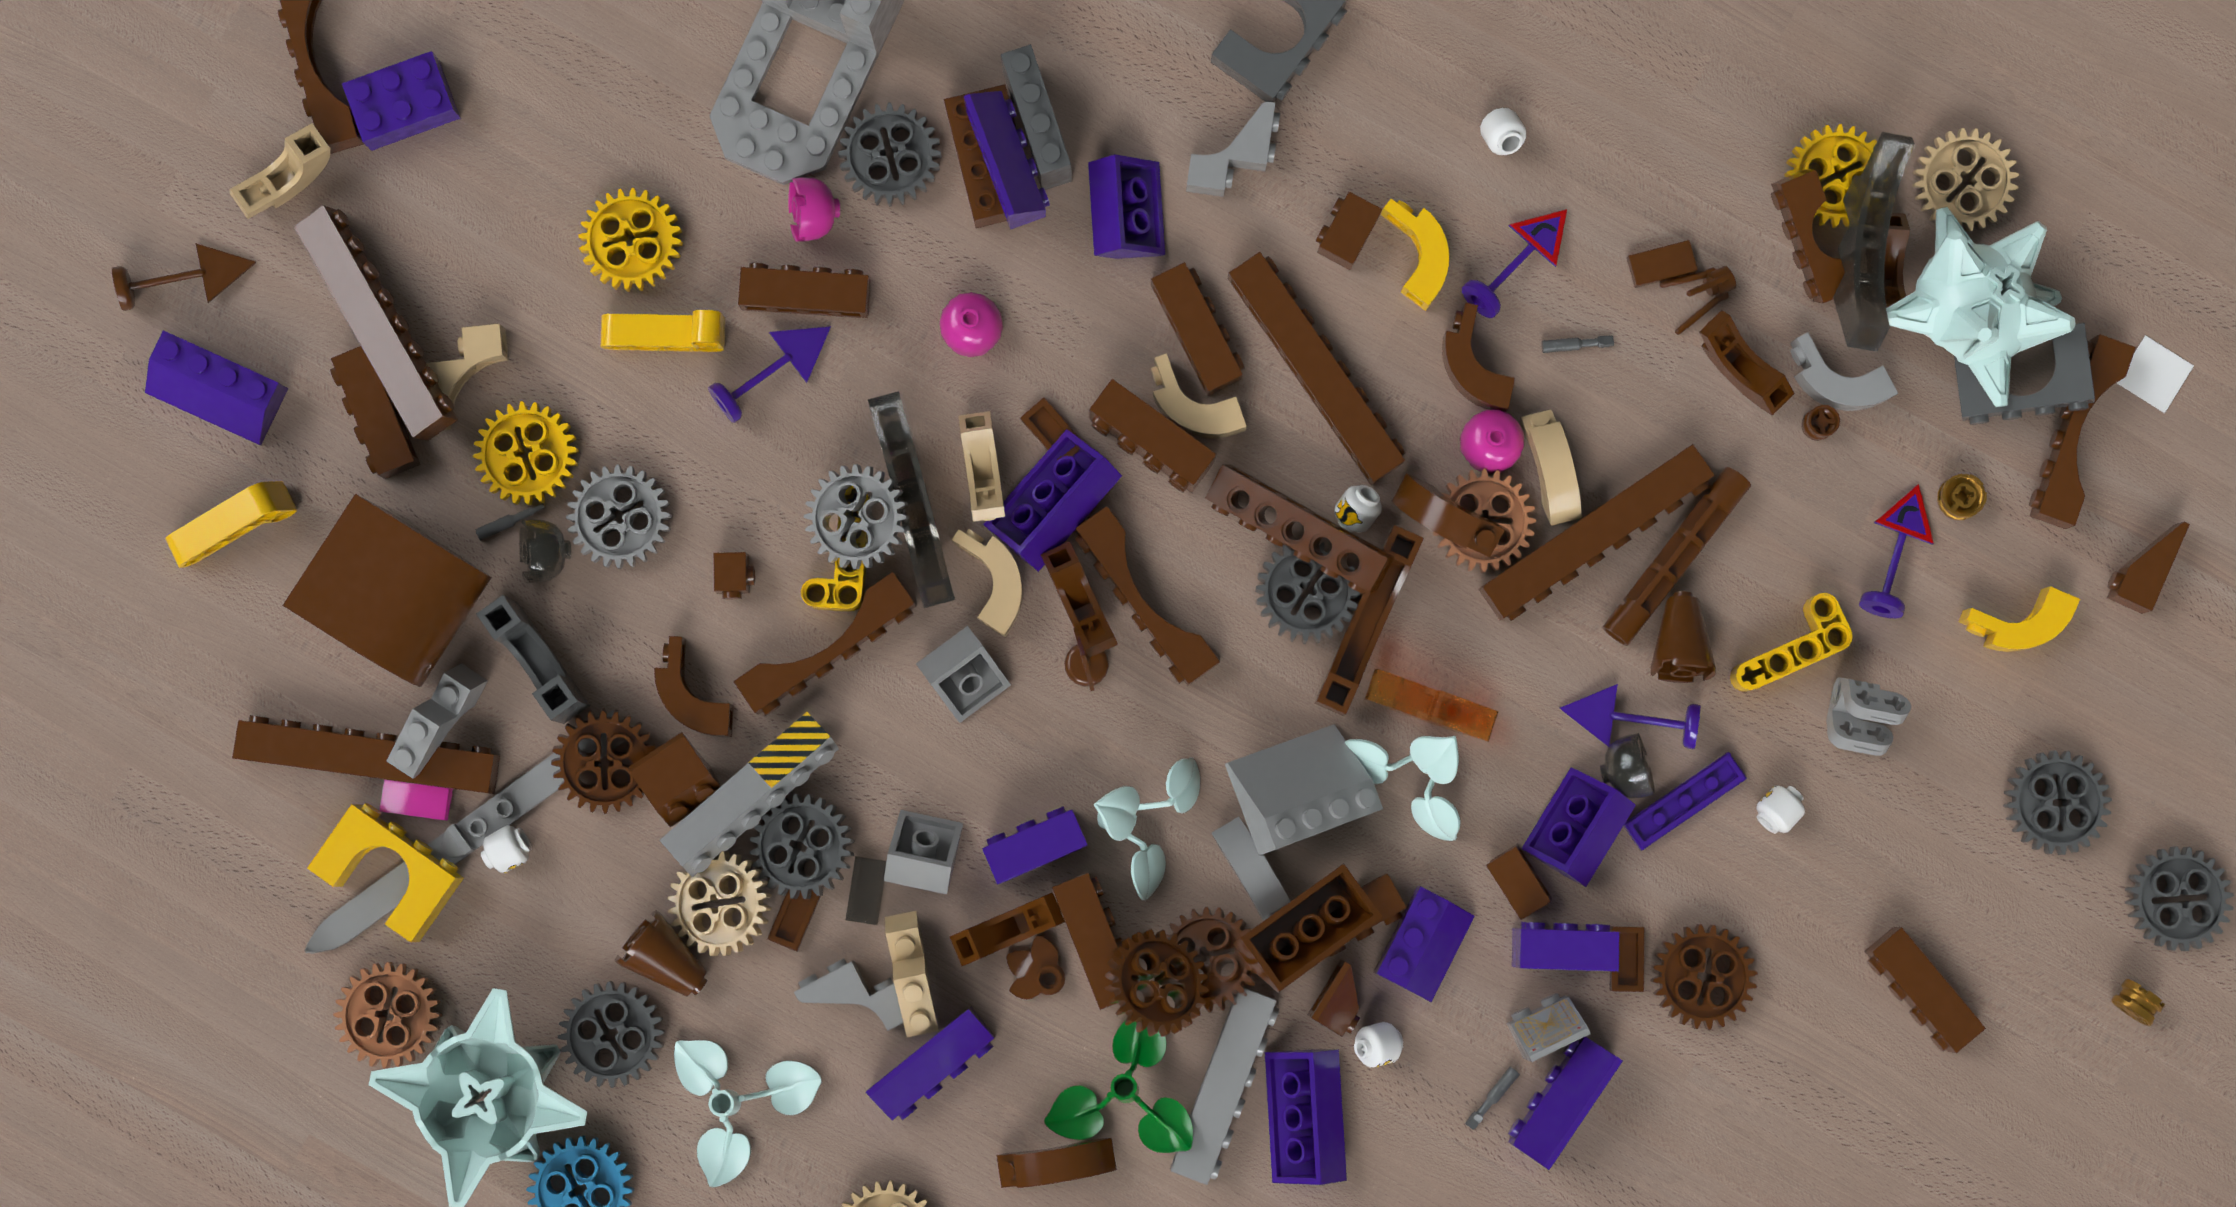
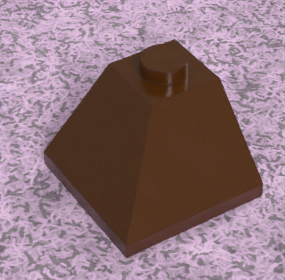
[1307,960,1360,1037]

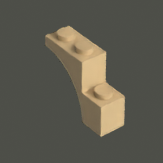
[426,324,508,430]
[885,911,939,1037]

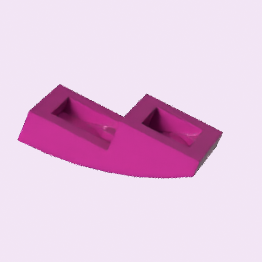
[379,779,453,821]

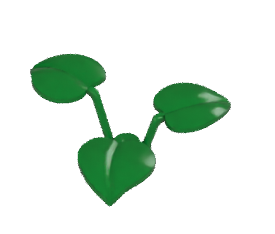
[1044,1020,1194,1154]

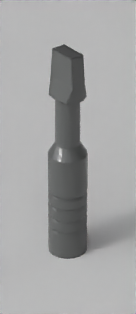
[1541,336,1614,353]
[475,503,545,541]
[1465,1066,1520,1130]

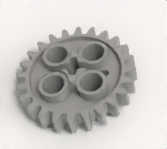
[566,464,672,569]
[804,464,909,569]

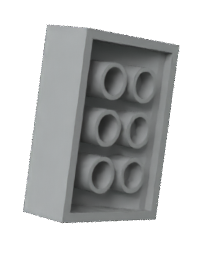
[1225,724,1383,856]

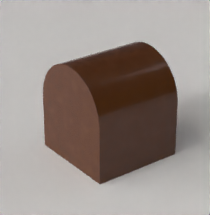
[282,494,492,687]

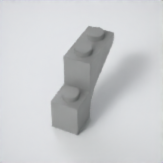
[1186,102,1280,197]
[387,663,488,778]
[794,959,903,1031]

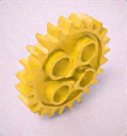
[1784,124,1890,228]
[578,188,683,292]
[473,401,579,506]

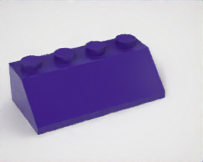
[964,91,1050,230]
[145,330,288,446]
[983,429,1122,572]
[866,1006,995,1120]
[1508,1037,1623,1170]
[1265,1049,1347,1185]

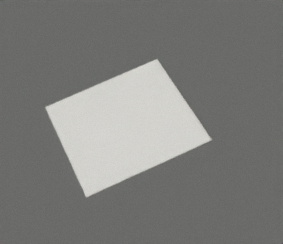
[2117,335,2194,413]

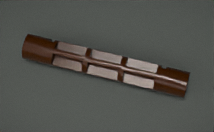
[1602,467,1751,646]

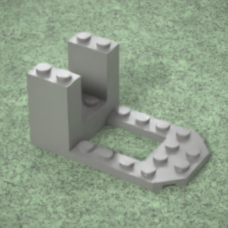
[709,0,904,185]

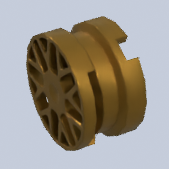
[1937,473,1987,520]
[2111,979,2165,1027]

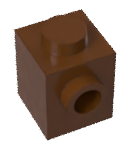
[713,552,755,600]

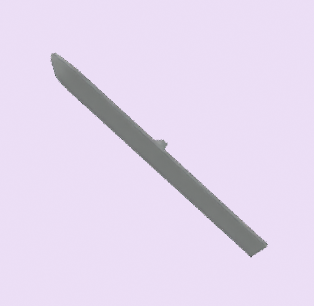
[304,710,627,954]

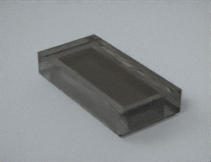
[845,856,886,925]

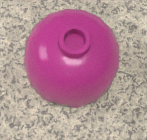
[788,177,840,242]
[939,292,1003,357]
[1460,410,1524,474]

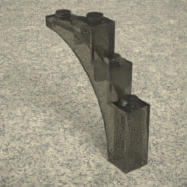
[1833,132,1915,352]
[868,391,955,608]

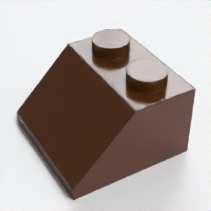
[628,732,721,827]

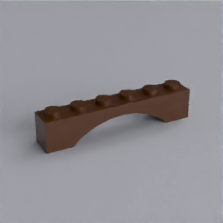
[278,0,364,154]
[2029,334,2136,529]
[1075,506,1220,686]
[1314,525,1424,716]
[733,572,916,716]

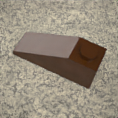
[2107,522,2190,614]

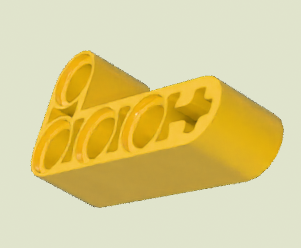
[600,310,725,352]
[165,481,297,568]
[801,486,870,612]
[1730,593,1853,692]

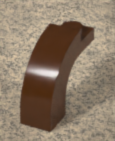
[1865,212,1910,318]
[1442,303,1515,412]
[1699,310,1795,416]
[1392,473,1505,558]
[1041,541,1118,657]
[654,636,734,737]
[950,892,1065,966]
[996,1138,1117,1188]

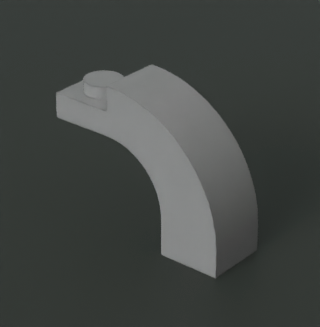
[1790,332,1898,411]
[1211,817,1291,921]

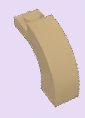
[230,123,330,219]
[1151,353,1247,438]
[1521,410,1582,526]
[959,411,1005,522]
[952,529,1023,637]

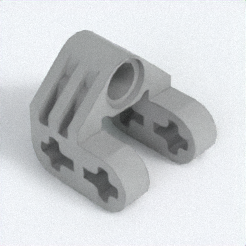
[1826,677,1911,756]

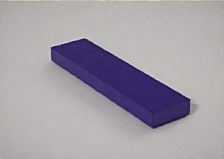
[1623,752,1747,851]

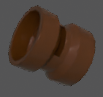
[1801,405,1840,441]

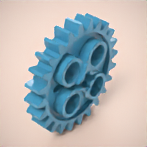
[526,1136,634,1207]

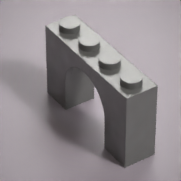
[1211,0,1347,102]
[1001,44,1072,190]
[1954,323,2095,425]
[476,595,590,724]

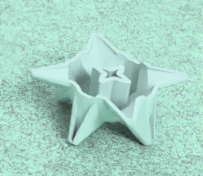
[1881,207,2075,407]
[369,988,587,1207]

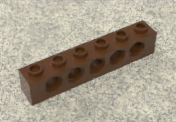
[1205,464,1395,594]

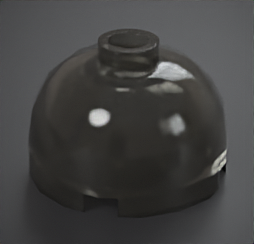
[519,519,572,584]
[1600,733,1655,799]

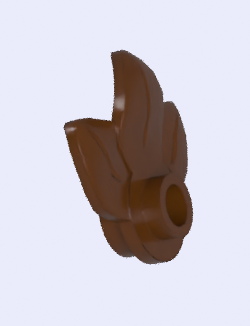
[1006,936,1065,1000]

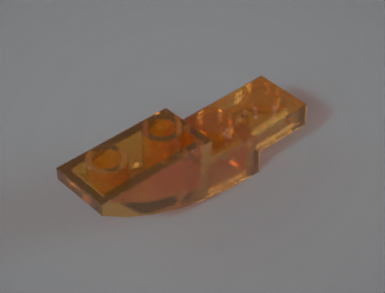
[1365,669,1499,742]

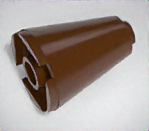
[1650,591,1716,683]
[615,910,708,997]

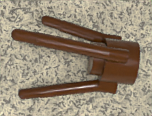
[1660,266,1736,335]

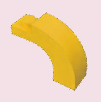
[1381,199,1449,311]
[1958,586,2080,652]

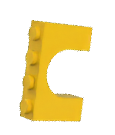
[307,803,464,943]

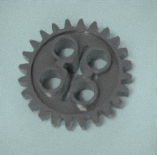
[838,102,942,207]
[1255,542,1360,644]
[2003,750,2112,855]
[749,794,855,899]
[2125,846,2234,951]
[558,981,665,1088]

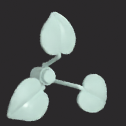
[1345,736,1461,841]
[1094,757,1200,901]
[674,1040,822,1187]

